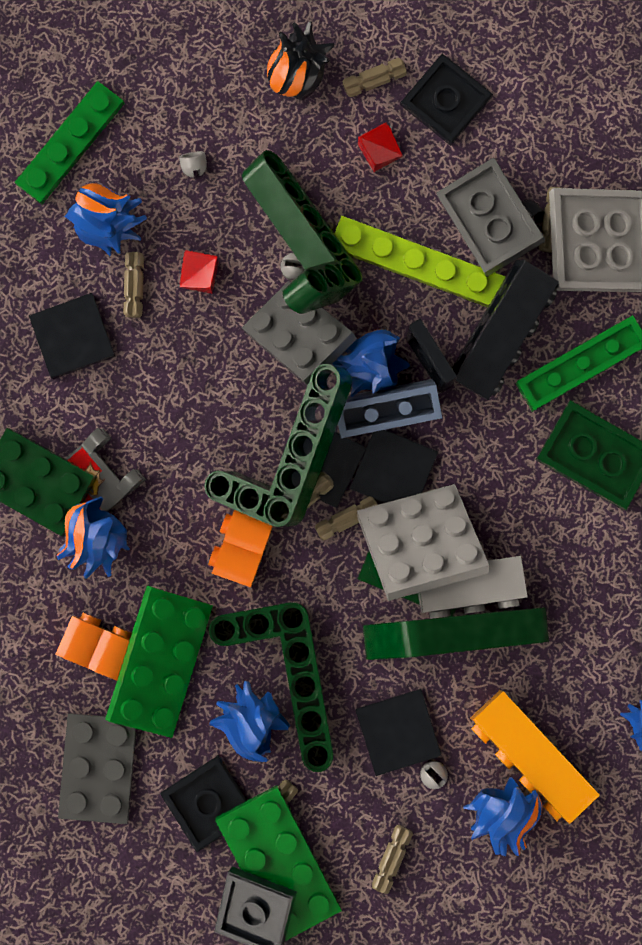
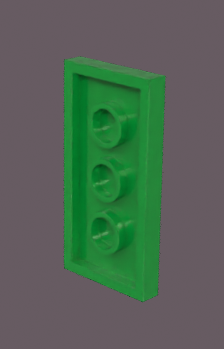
[105,586,213,738]
[215,785,342,941]

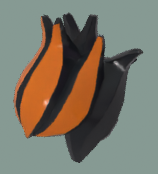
[267,21,335,101]

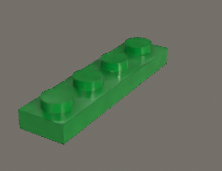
[14,81,125,205]
[515,315,642,412]

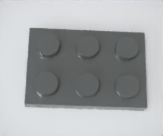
[436,157,545,277]
[242,281,357,386]
[58,713,137,824]

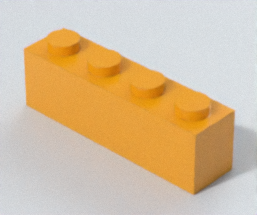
[470,690,600,824]

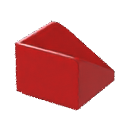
[358,122,403,172]
[179,250,219,294]

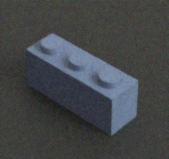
[338,379,442,438]

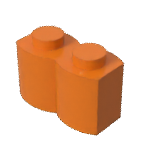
[208,510,273,587]
[55,612,132,680]

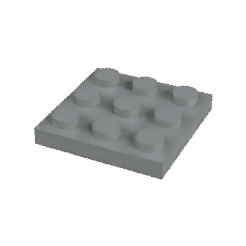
[549,188,642,292]
[357,484,489,601]

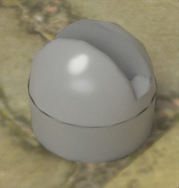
[179,151,207,178]
[280,253,305,281]
[420,761,448,789]

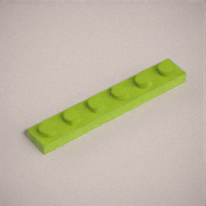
[334,215,506,307]

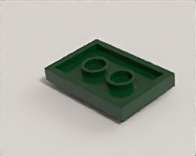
[535,400,642,511]
[0,428,97,536]

